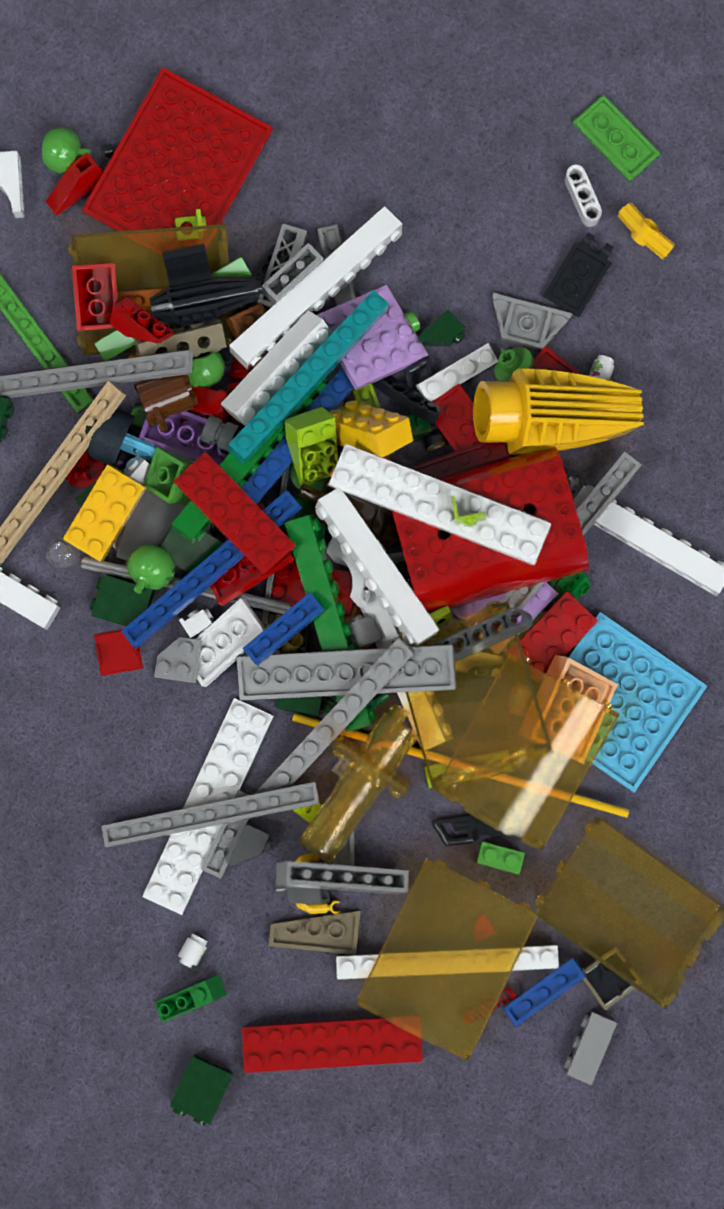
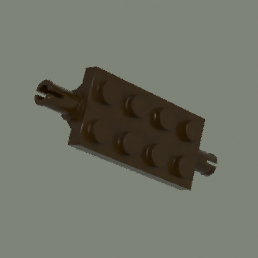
[298,479,401,554]

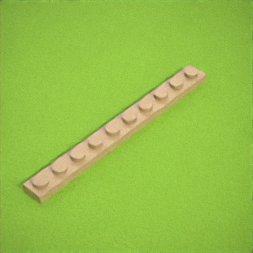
[0,381,126,566]

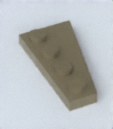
[269,911,360,955]

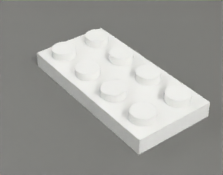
[196,598,266,687]

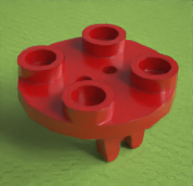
[66,451,105,489]

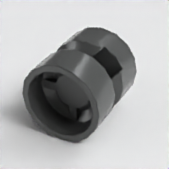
[200,415,240,452]

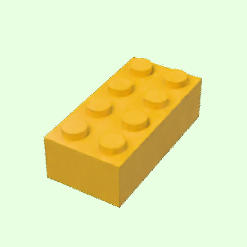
[329,401,413,458]
[63,464,147,562]

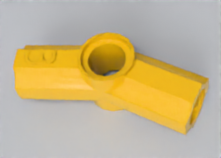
[618,203,675,259]

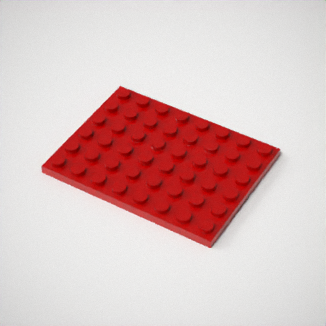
[82,67,273,256]

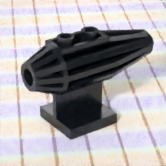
[150,244,263,327]

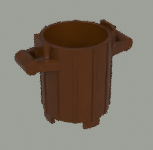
[133,374,199,432]

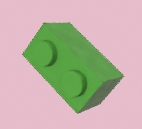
[476,842,525,875]

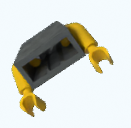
[276,846,341,914]

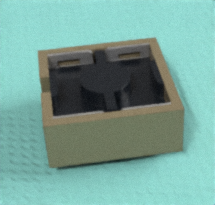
[583,947,641,1010]

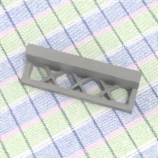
[257,224,307,308]

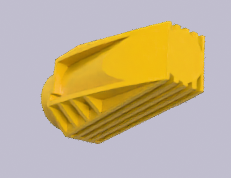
[473,369,644,455]

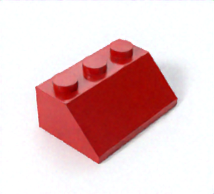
[71,263,118,331]

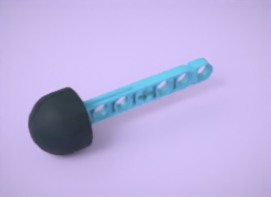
[85,409,164,467]

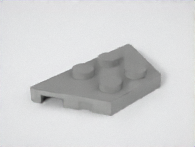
[492,293,572,350]

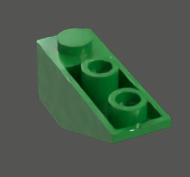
[154,975,227,1023]

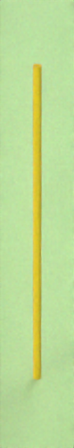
[292,713,629,818]

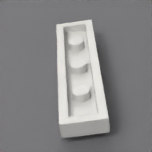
[416,343,499,401]

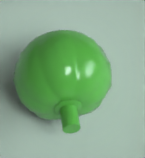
[42,126,91,174]
[187,351,225,388]
[127,544,175,594]

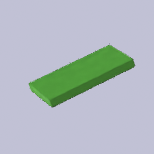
[573,94,661,183]

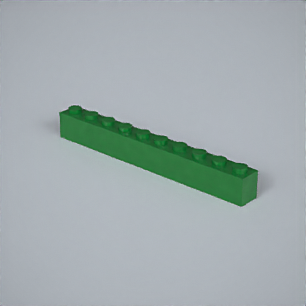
[172,377,327,544]
[284,515,377,732]

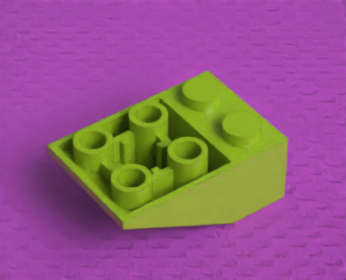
[284,407,338,486]

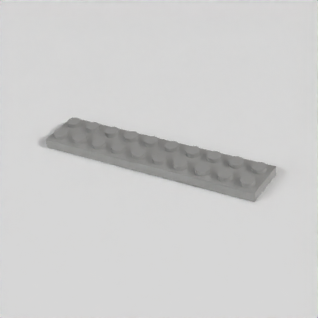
[237,644,456,700]

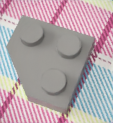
[154,637,202,683]

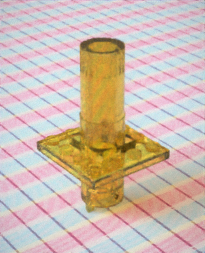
[299,704,419,863]

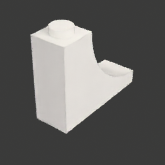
[0,151,24,218]
[326,536,386,608]

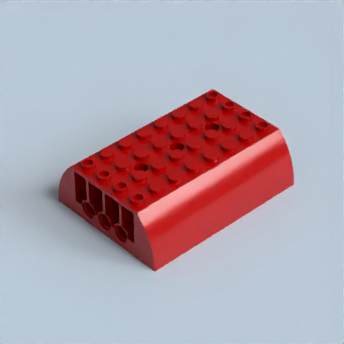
[392,446,589,614]

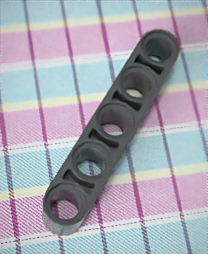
[432,607,533,662]

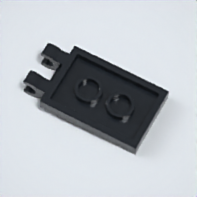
[543,232,614,318]

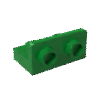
[549,572,591,605]

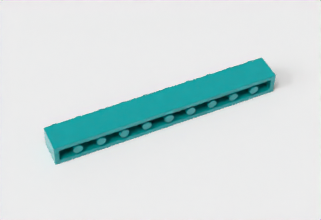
[228,290,389,465]

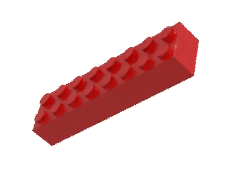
[242,1015,423,1073]

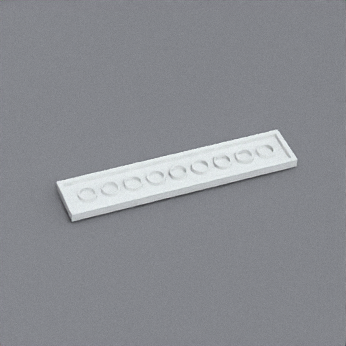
[329,444,551,566]
[142,698,274,915]

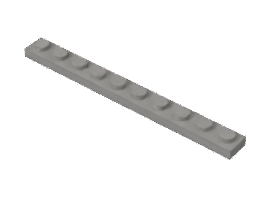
[0,350,193,398]
[488,452,642,629]
[255,637,415,794]
[101,782,320,848]

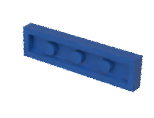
[243,593,325,666]
[503,958,587,1027]

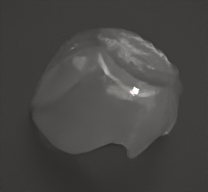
[46,537,83,568]

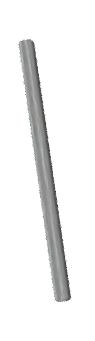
[81,557,291,614]

